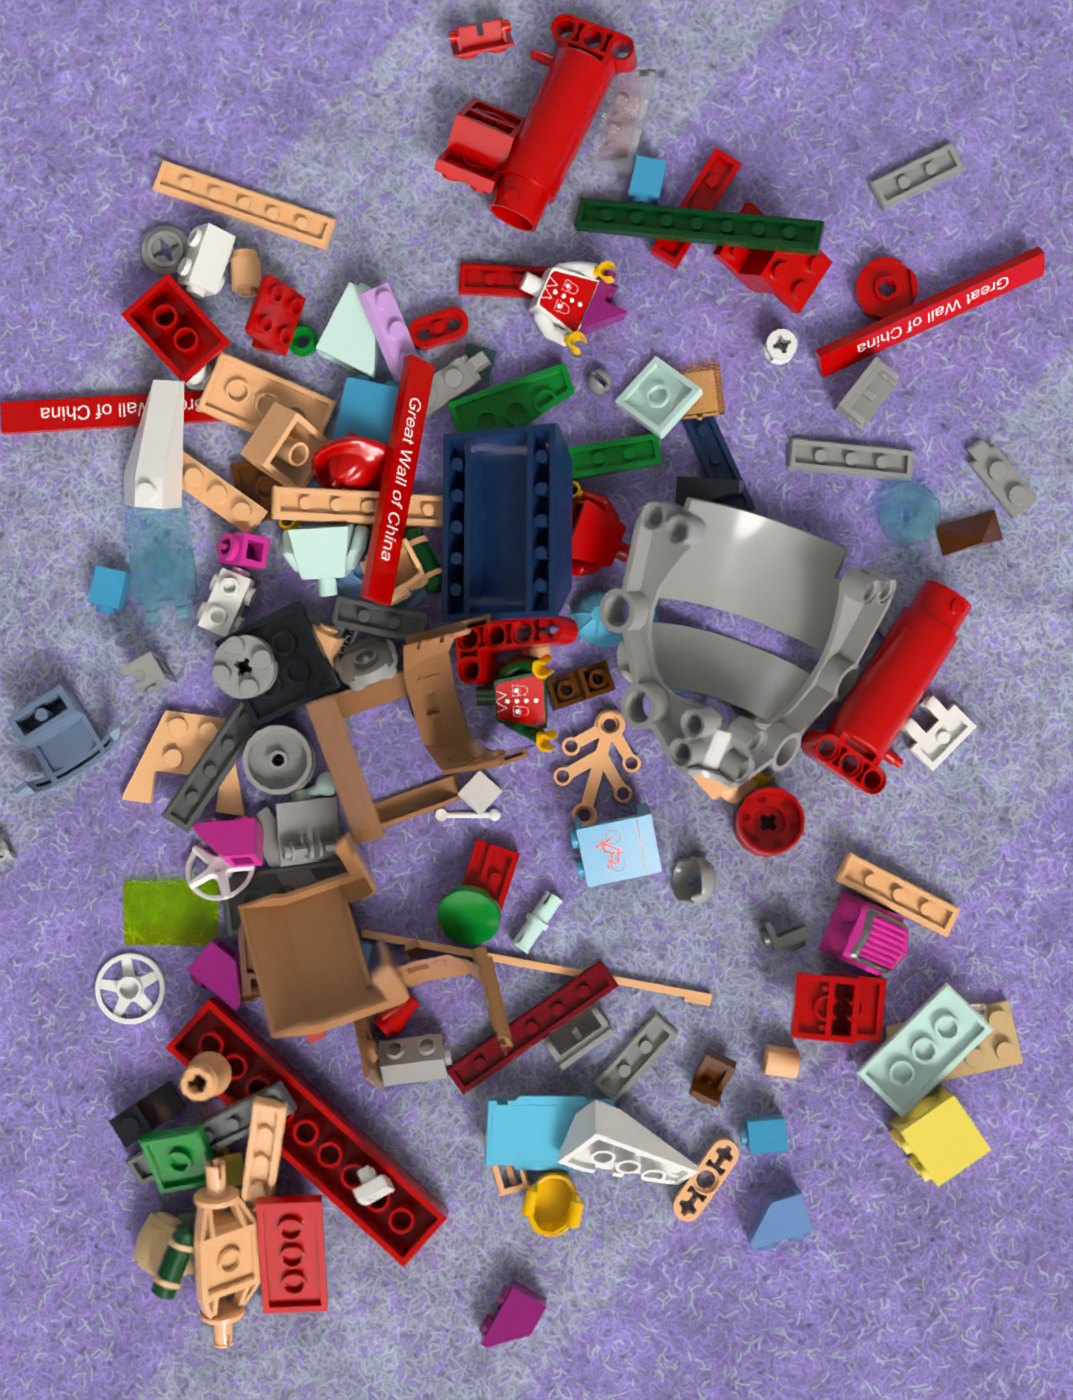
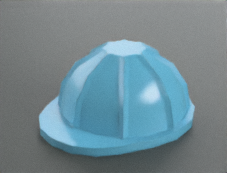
[571,591,623,648]

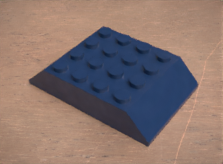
[442,423,573,622]

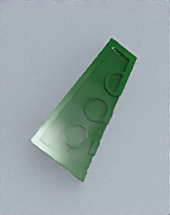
[448,363,575,433]

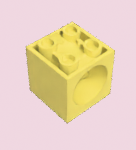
[888,1086,991,1187]

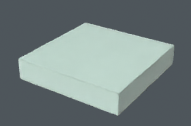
[615,356,703,439]

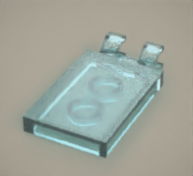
[124,504,199,626]

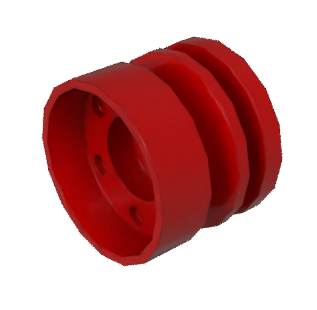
[733,787,805,857]

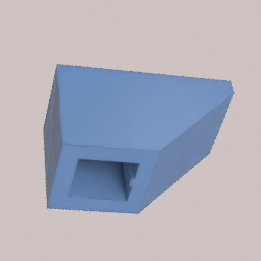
[747,1187,813,1251]

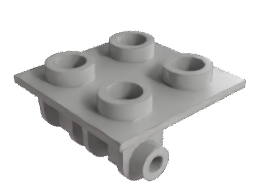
[275,796,340,867]

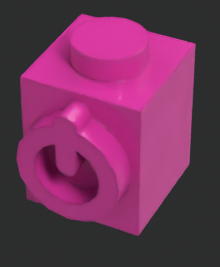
[216,532,270,569]

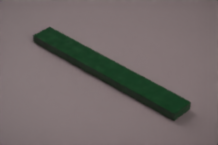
[574,198,825,255]

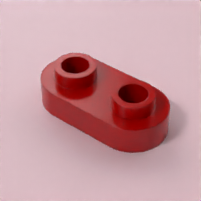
[408,307,469,351]

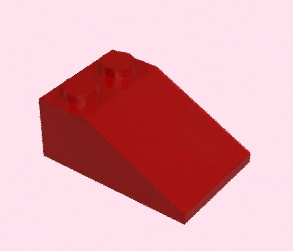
[121,273,231,384]

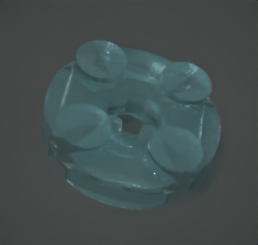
[878,482,941,546]

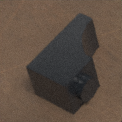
[675,476,744,507]
[109,1081,187,1148]

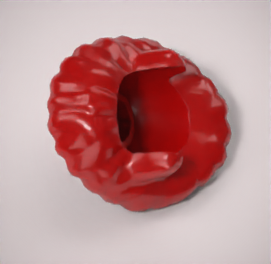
[311,432,388,492]

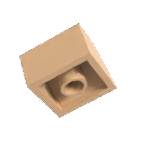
[240,402,330,487]

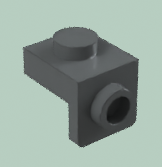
[759,918,812,952]

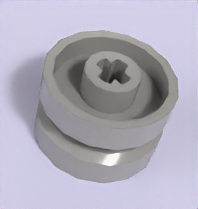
[243,725,317,795]

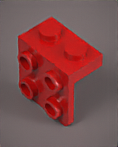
[245,274,306,356]

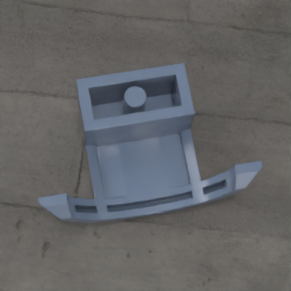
[6,684,124,796]

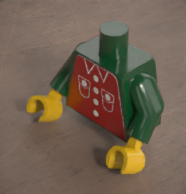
[476,654,558,752]

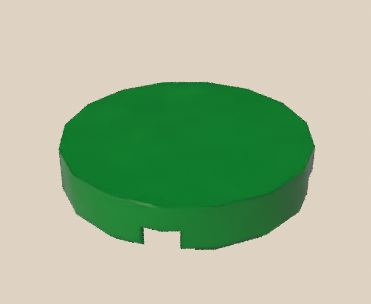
[437,885,502,945]

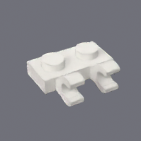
[901,695,977,771]

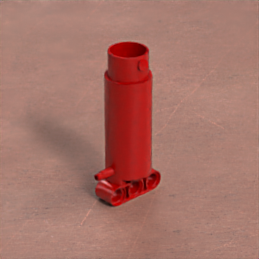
[488,14,638,232]
[801,580,972,795]

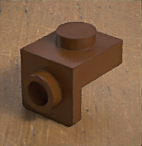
[689,1048,737,1107]

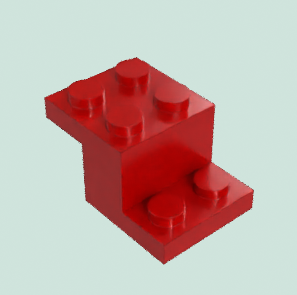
[434,97,525,194]
[712,203,833,313]
[790,971,886,1044]

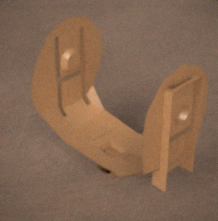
[403,614,534,775]
[353,940,513,1092]

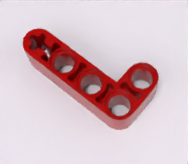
[456,615,578,685]

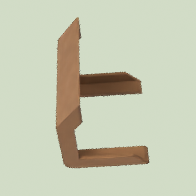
[306,670,461,844]
[238,830,409,1038]

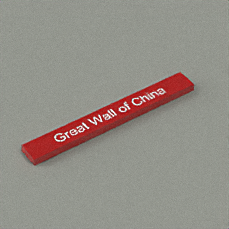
[815,246,1045,378]
[360,355,435,606]
[0,390,224,435]

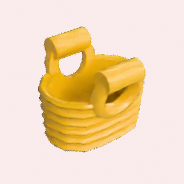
[521,1170,584,1237]

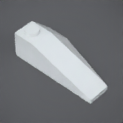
[124,380,185,509]
[557,1100,698,1185]

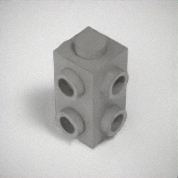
[379,1033,452,1086]

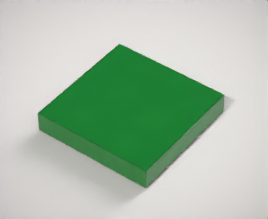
[139,1124,215,1194]

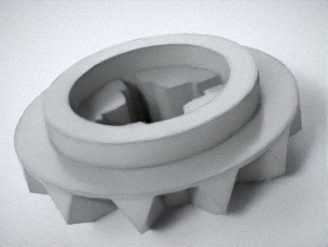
[141,226,189,276]

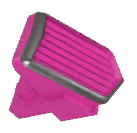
[818,892,909,977]

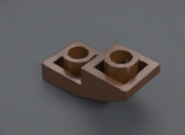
[546,660,616,711]

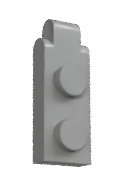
[965,438,1038,519]

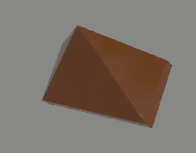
[935,510,1003,556]

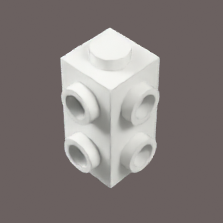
[177,223,236,299]
[197,566,257,637]

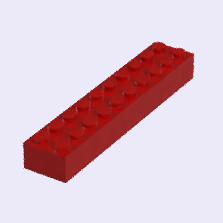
[165,996,449,1268]

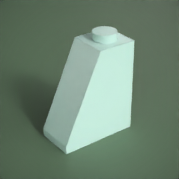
[316,282,378,381]

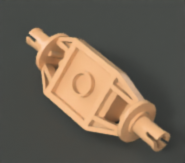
[194,1159,261,1349]

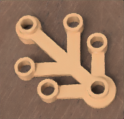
[553,709,641,826]

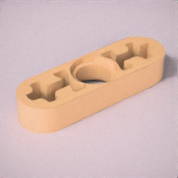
[672,1138,739,1222]

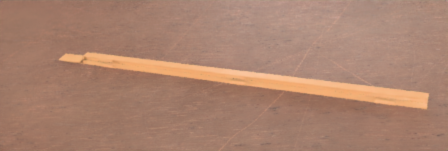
[361,929,712,1006]

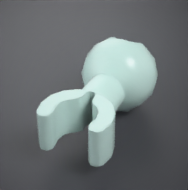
[291,772,337,801]

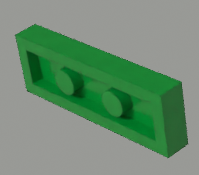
[568,434,662,480]

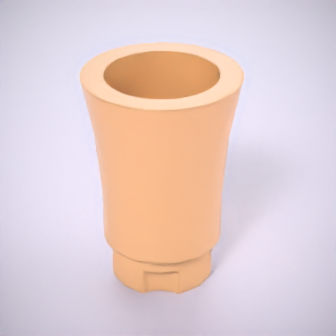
[181,1051,232,1101]

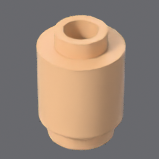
[230,249,262,298]

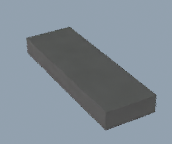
[330,595,429,642]

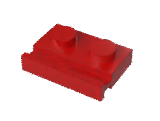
[462,839,520,911]

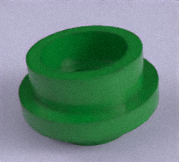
[289,325,319,357]

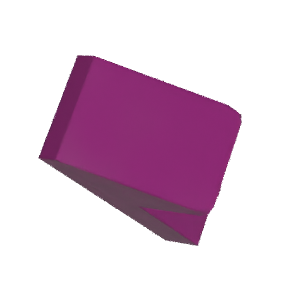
[579,269,627,335]

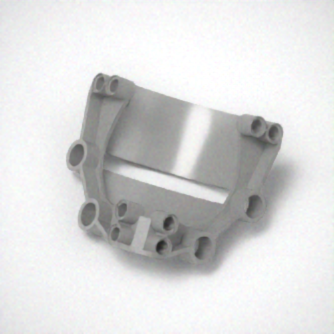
[599,497,897,788]

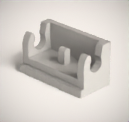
[834,356,899,431]
[119,651,178,693]
[543,1003,615,1071]

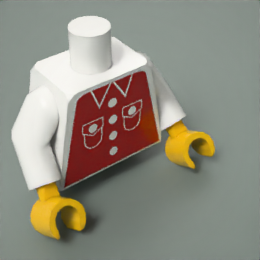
[519,261,617,355]

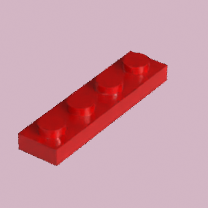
[650,148,742,270]

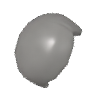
[672,856,717,904]

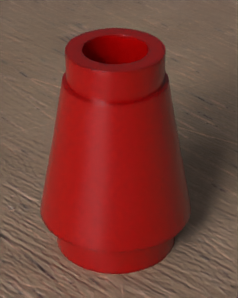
[372,993,420,1039]

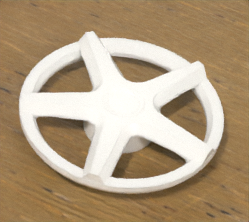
[185,841,255,901]
[95,953,166,1024]

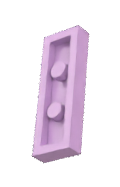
[358,282,419,382]

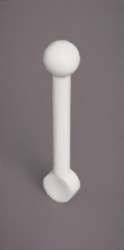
[435,809,501,821]

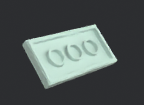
[856,982,994,1118]

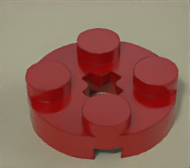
[854,257,918,321]

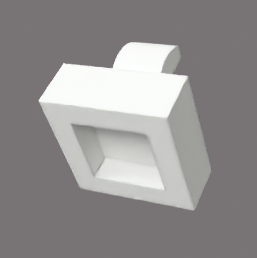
[353,1165,395,1206]

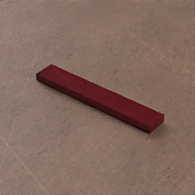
[447,959,619,1095]

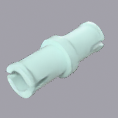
[511,890,563,954]

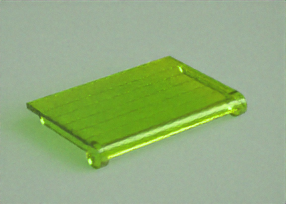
[124,880,220,945]

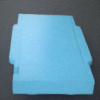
[484,1095,615,1170]

